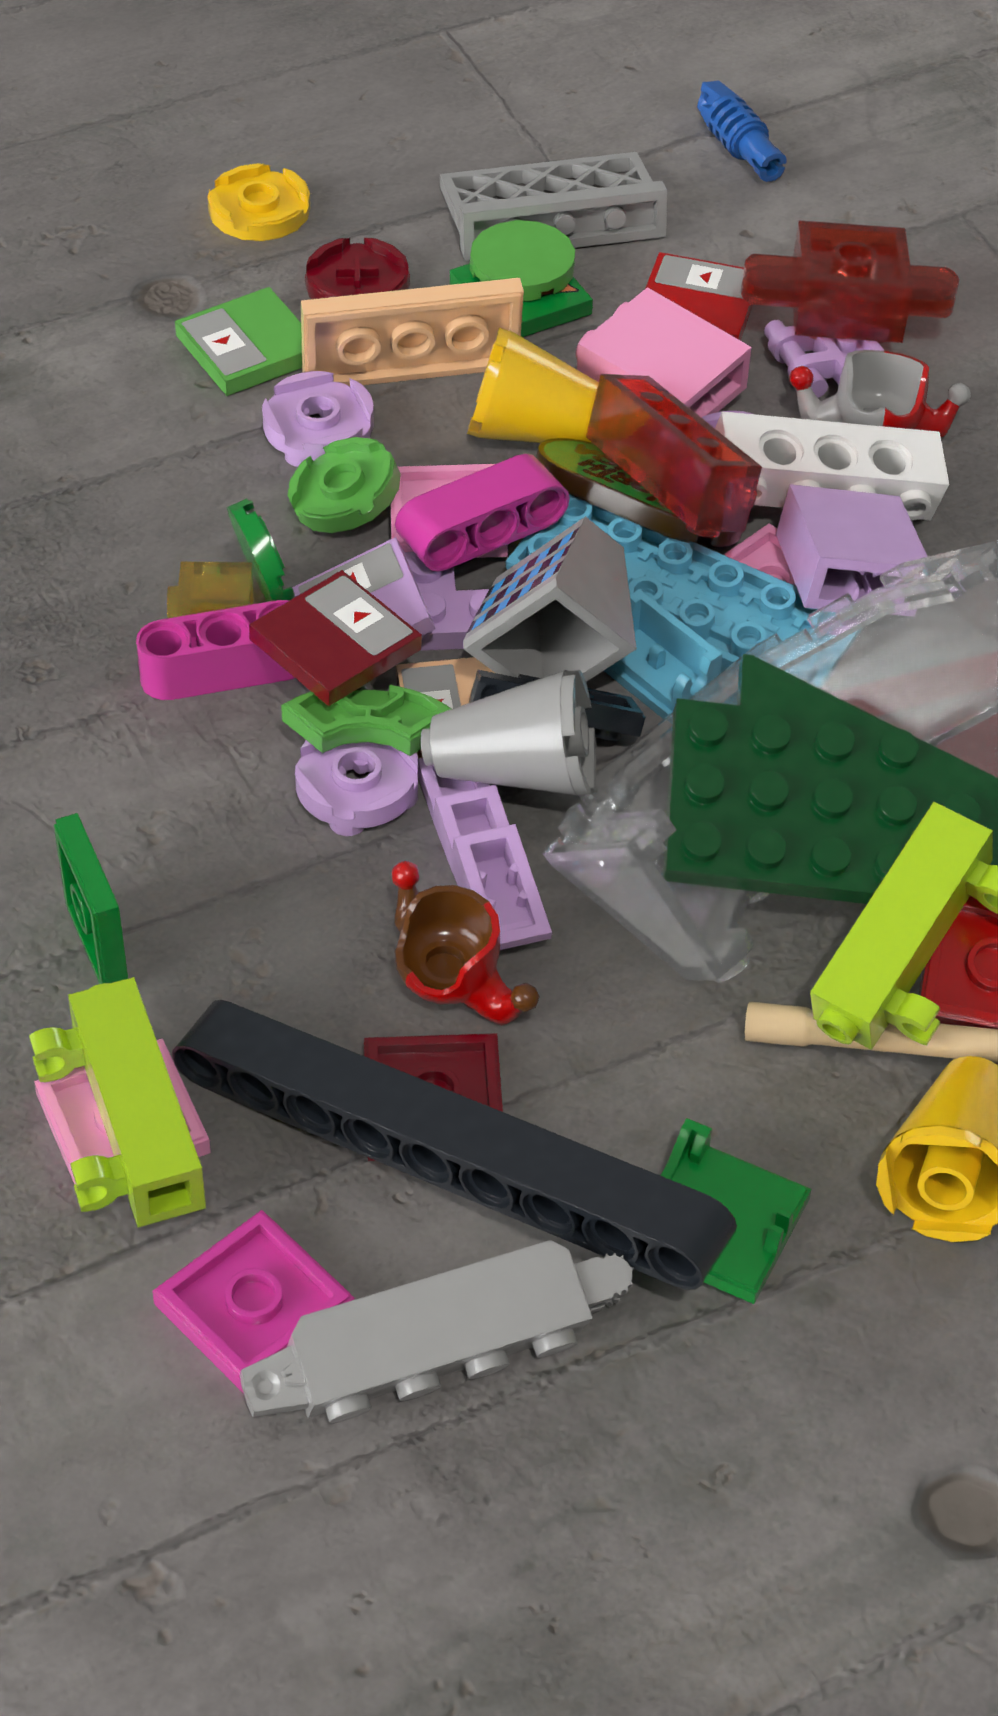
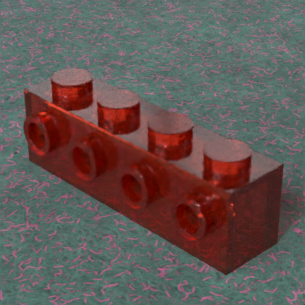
[586,374,762,538]

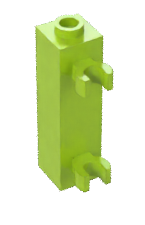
[810,802,998,1050]
[29,977,206,1228]

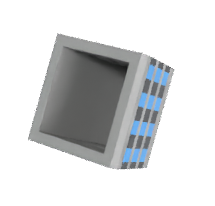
[463,516,637,682]

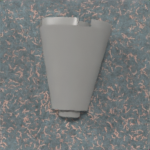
[421,670,596,795]

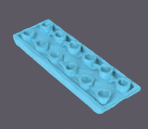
[505,494,870,690]

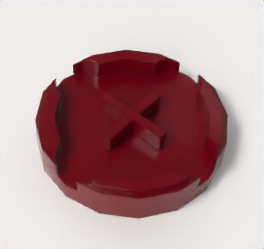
[305,238,410,299]

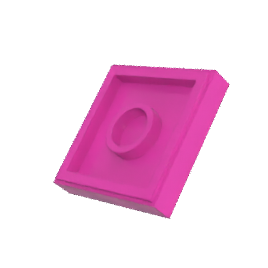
[152,1210,355,1394]

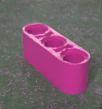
[395,453,570,571]
[136,600,295,700]

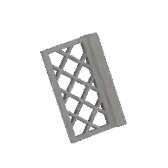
[440,152,667,261]

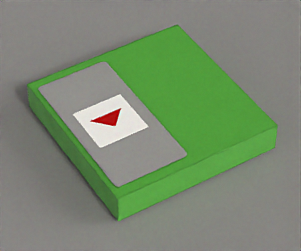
[175,287,302,396]

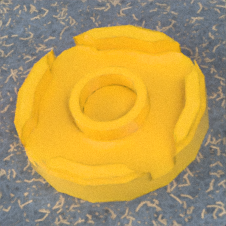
[207,163,311,241]

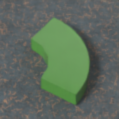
[281,685,452,756]

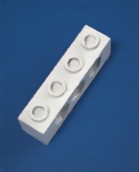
[707,411,949,521]

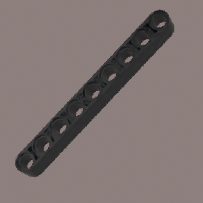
[172,1000,737,1290]

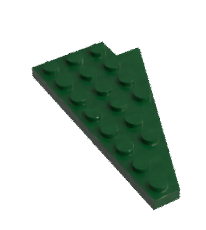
[663,654,998,904]

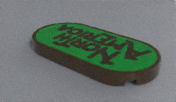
[536,438,747,547]

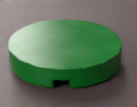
[227,498,295,602]

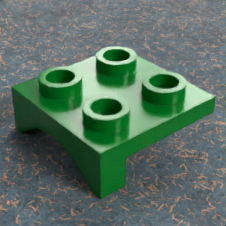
[661,1118,812,1304]

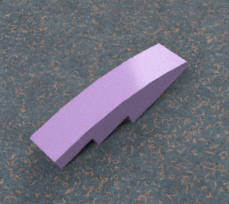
[418,758,552,950]

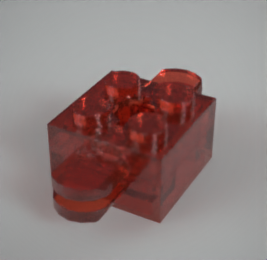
[740,220,960,344]

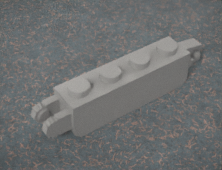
[240,1240,634,1423]

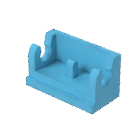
[604,589,723,726]

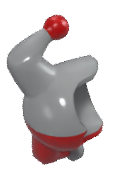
[789,350,971,437]

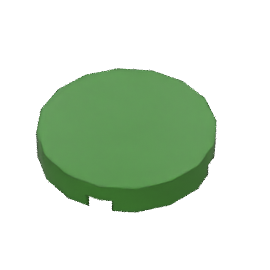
[470,220,575,301]
[288,437,401,533]

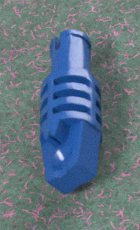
[697,80,787,182]

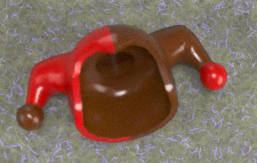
[392,861,540,1026]

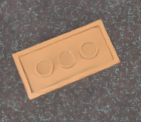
[301,278,524,386]

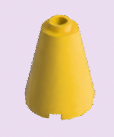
[467,328,626,445]
[876,1056,998,1242]

